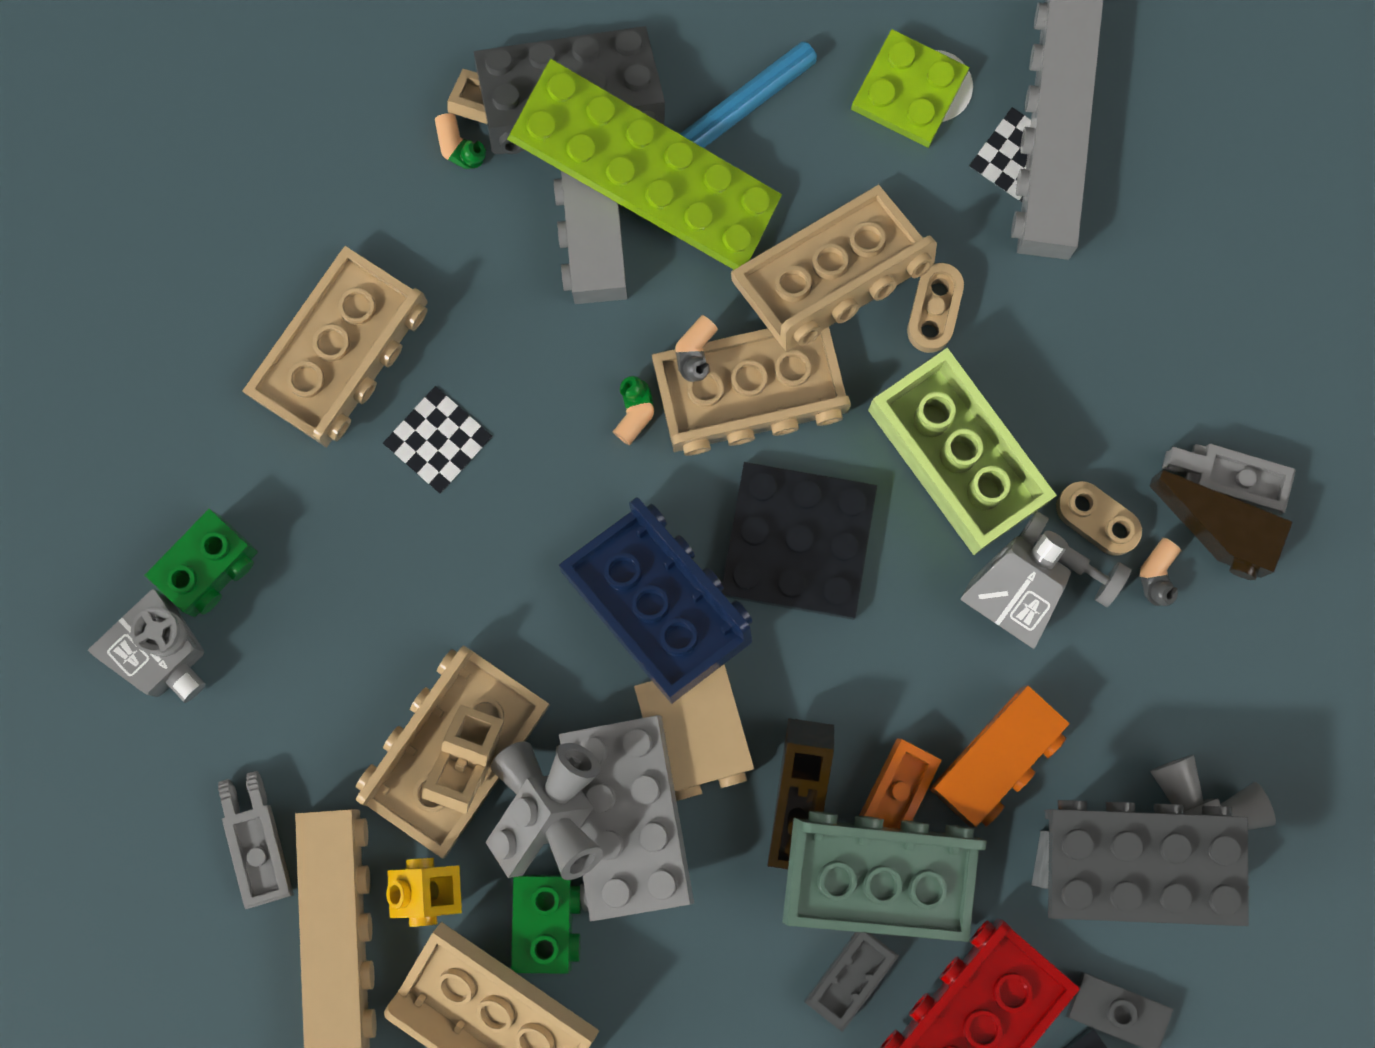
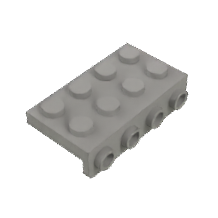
[556,715,694,922]

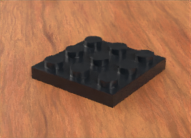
[721,462,877,620]

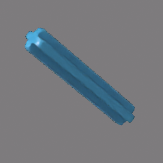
[680,41,817,148]

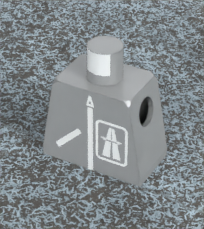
[960,530,1071,649]
[88,589,206,703]

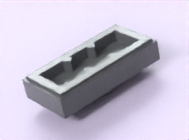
[804,932,899,1032]
[1066,972,1174,1048]

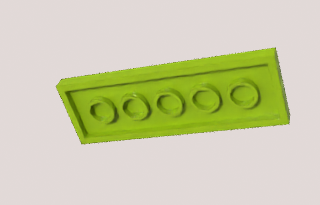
[507,58,782,270]

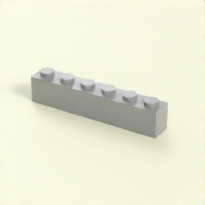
[1011,0,1103,260]

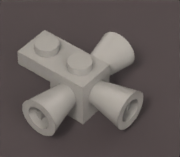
[485,741,603,880]
[1150,755,1276,890]

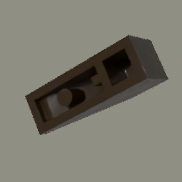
[1149,470,1293,580]
[767,718,834,870]

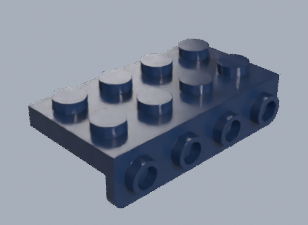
[559,497,753,704]

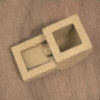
[422,704,504,814]

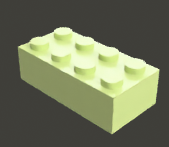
[868,348,1057,555]

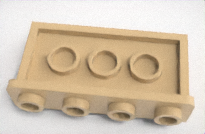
[731,185,937,352]
[242,246,428,448]
[652,327,851,456]
[356,645,550,859]
[384,922,599,1048]

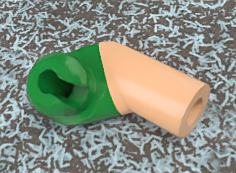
[435,113,486,169]
[613,376,655,446]

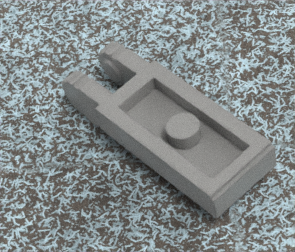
[218,771,294,909]

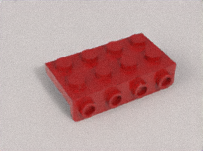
[880,918,1080,1048]

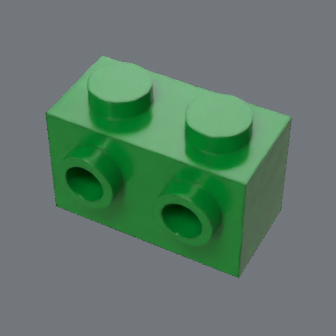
[144,509,259,617]
[511,875,581,974]

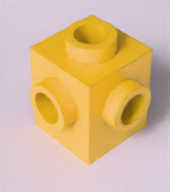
[386,857,462,927]

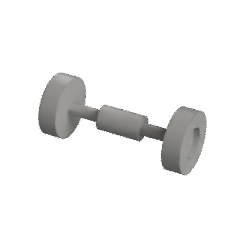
[1019,511,1132,607]

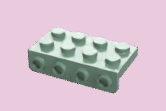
[782,811,987,942]

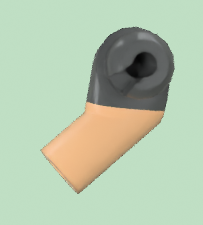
[675,315,718,382]
[1140,538,1181,606]

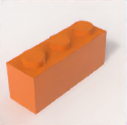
[929,685,1070,827]

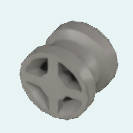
[130,607,187,657]

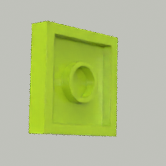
[851,29,970,148]

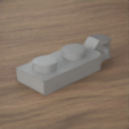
[1162,443,1296,515]

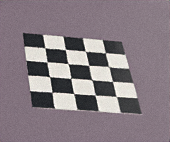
[969,107,1031,202]
[383,386,493,494]

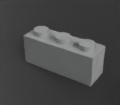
[554,171,627,304]

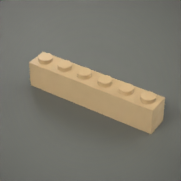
[295,809,377,1048]

